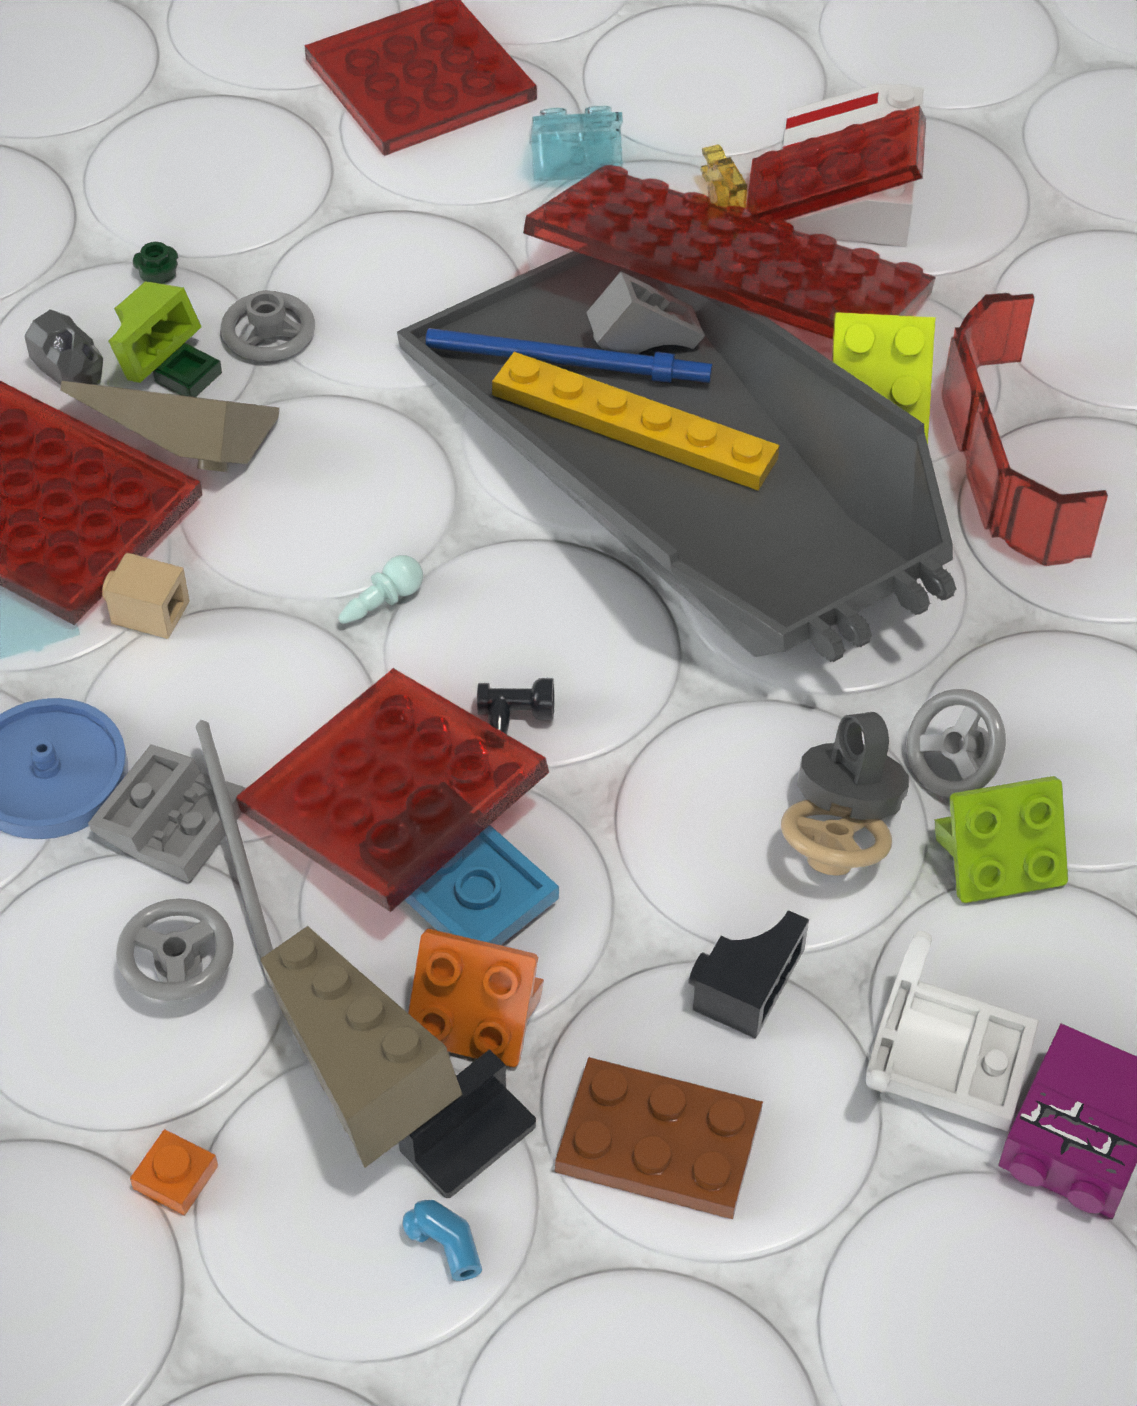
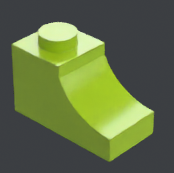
[108,281,202,383]

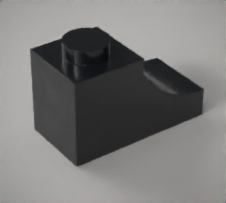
[688,910,809,1039]

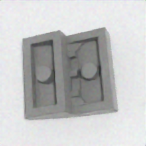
[88,744,250,882]

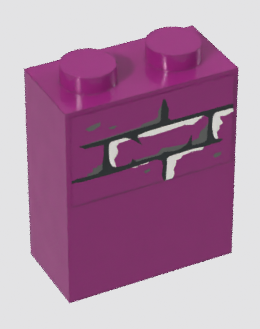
[998,1023,1137,1219]

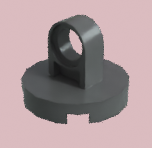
[797,712,909,820]

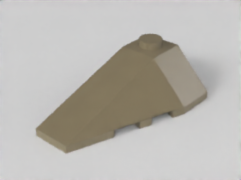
[60,381,280,472]

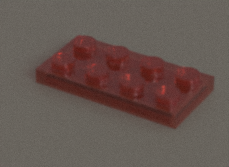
[745,105,926,231]

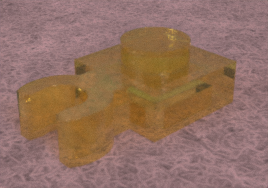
[700,144,748,224]

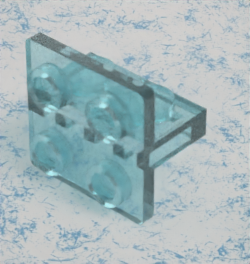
[529,106,623,182]

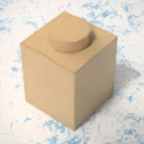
[102,552,190,639]

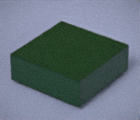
[153,343,222,397]

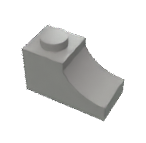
[586,272,705,354]

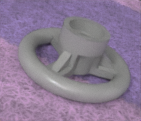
[221,290,315,362]
[907,689,1006,798]
[116,898,234,1001]

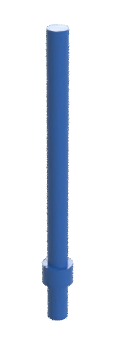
[426,328,713,383]

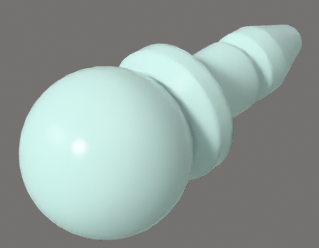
[338,555,423,623]

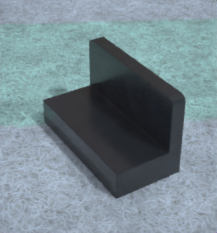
[399,1049,536,1198]

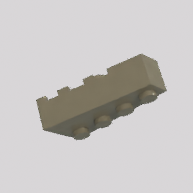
[260,926,462,1168]

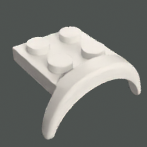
[866,931,1039,1132]

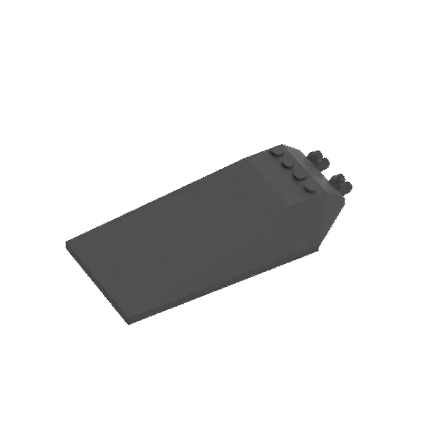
[397,225,957,662]

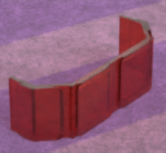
[941,293,1108,566]

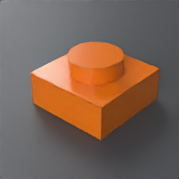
[130,1129,218,1216]

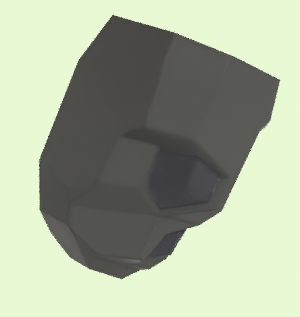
[24,309,103,385]

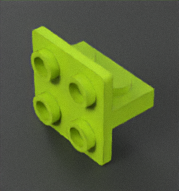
[934,776,1068,903]

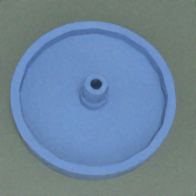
[0,698,128,839]

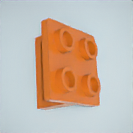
[408,929,544,1067]

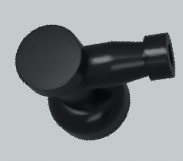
[477,678,555,752]

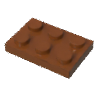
[555,1057,763,1219]

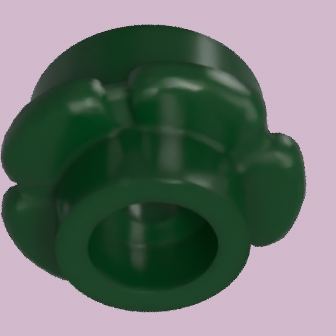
[132,241,178,284]

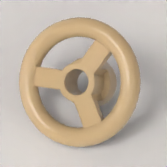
[781,800,892,876]

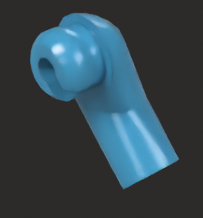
[402,1200,482,1281]

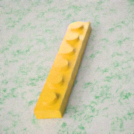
[492,352,780,491]

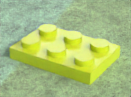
[832,313,936,444]

